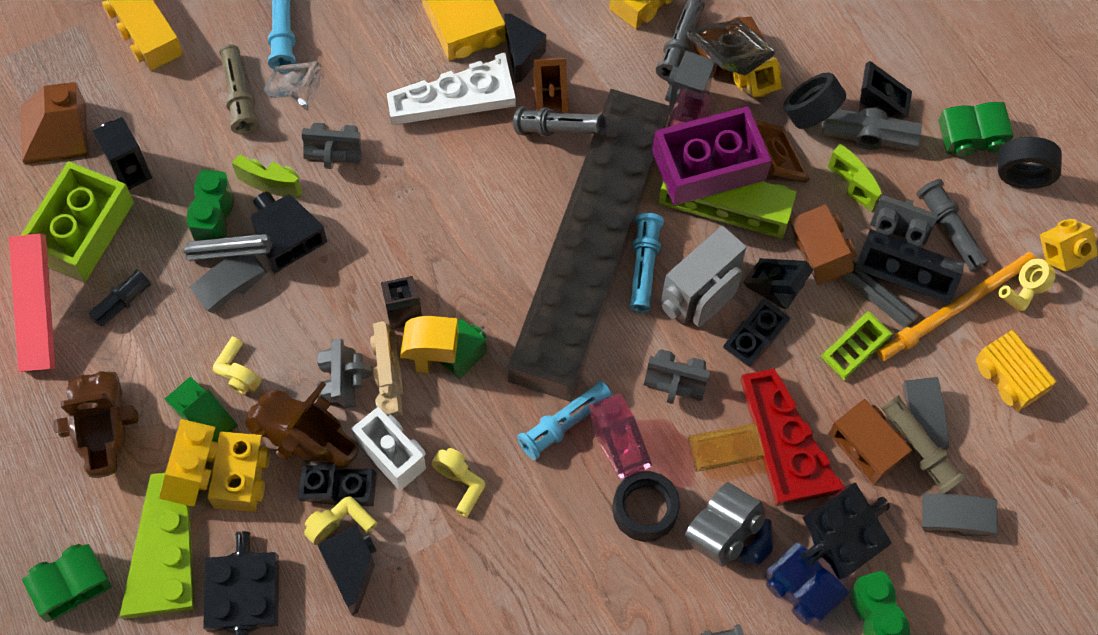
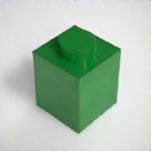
[440,318,487,380]

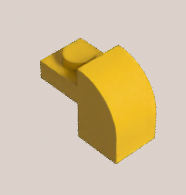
[400,316,459,373]

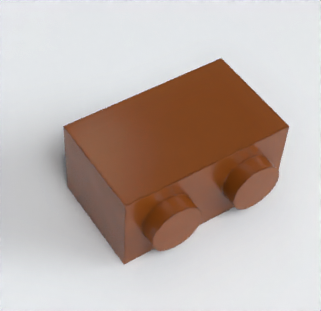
[790,204,857,286]
[828,399,912,485]

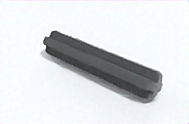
[183,234,273,261]
[841,261,918,328]

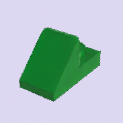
[164,376,237,442]

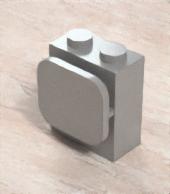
[661,225,747,327]

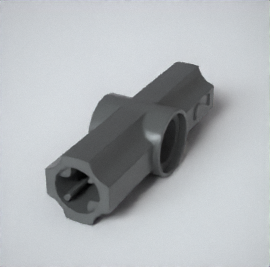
[822,108,922,151]

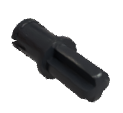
[89,269,151,327]

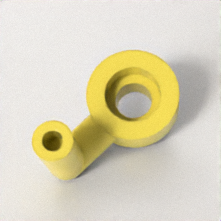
[998,259,1056,311]
[213,336,262,395]
[431,448,485,517]
[304,496,378,545]

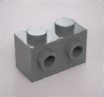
[665,51,716,122]

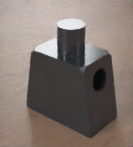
[250,191,327,274]

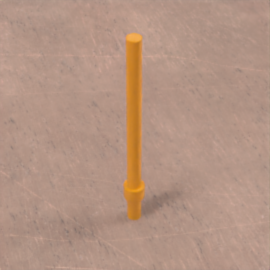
[877,252,1036,361]

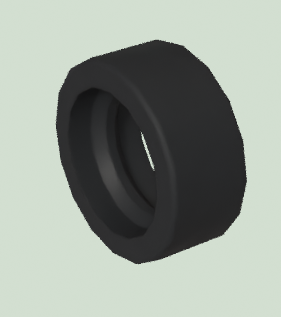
[783,72,846,129]
[998,137,1062,189]
[612,471,680,542]

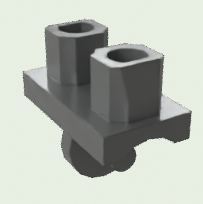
[301,123,362,169]
[870,195,938,246]
[317,338,372,408]
[643,349,710,404]

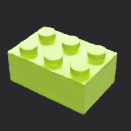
[20,161,134,283]

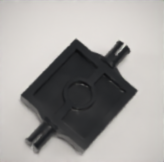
[801,482,892,580]
[203,531,279,635]

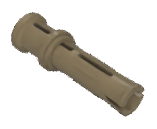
[219,44,259,135]
[881,395,966,494]

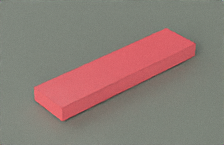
[9,233,56,372]

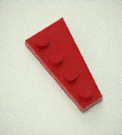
[741,368,845,506]

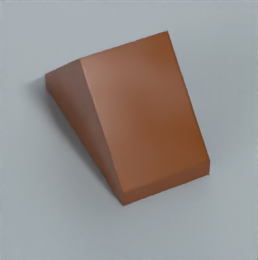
[533,57,569,113]

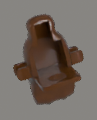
[53,371,139,478]
[245,381,359,468]

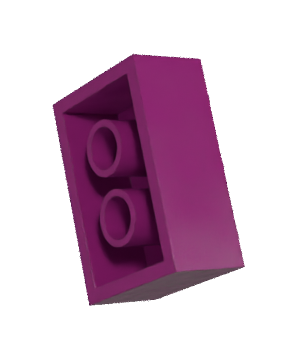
[652,106,771,206]

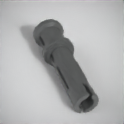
[656,0,705,81]
[513,107,607,137]
[917,179,989,273]

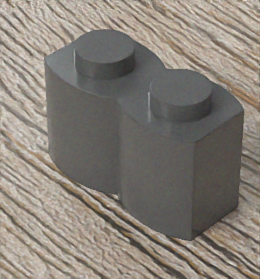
[685,482,765,567]

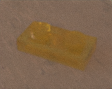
[688,423,764,472]

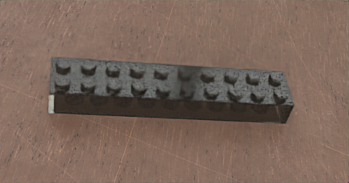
[508,89,671,402]

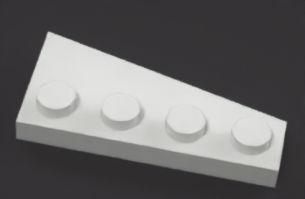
[387,52,516,125]

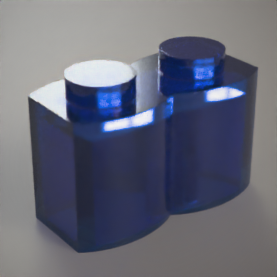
[764,542,849,628]

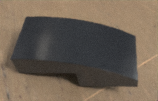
[723,298,790,368]
[298,465,377,506]

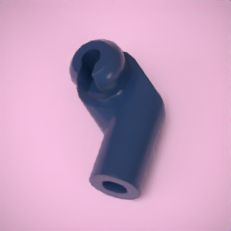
[738,519,773,566]

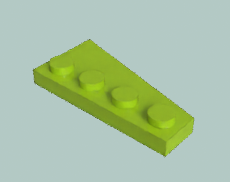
[120,473,195,619]

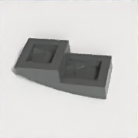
[190,255,268,313]
[902,377,949,454]
[922,494,998,536]

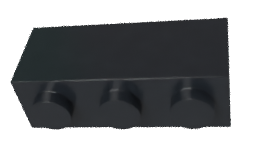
[855,229,964,304]

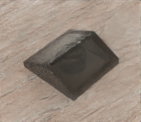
[687,18,775,76]

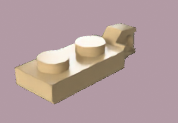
[370,321,403,417]

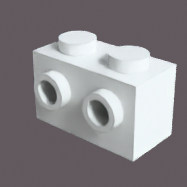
[351,407,426,491]

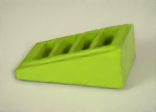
[820,311,893,381]

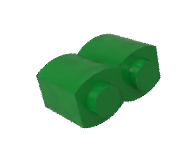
[938,102,1014,157]
[187,169,234,241]
[22,544,112,622]
[850,570,910,635]

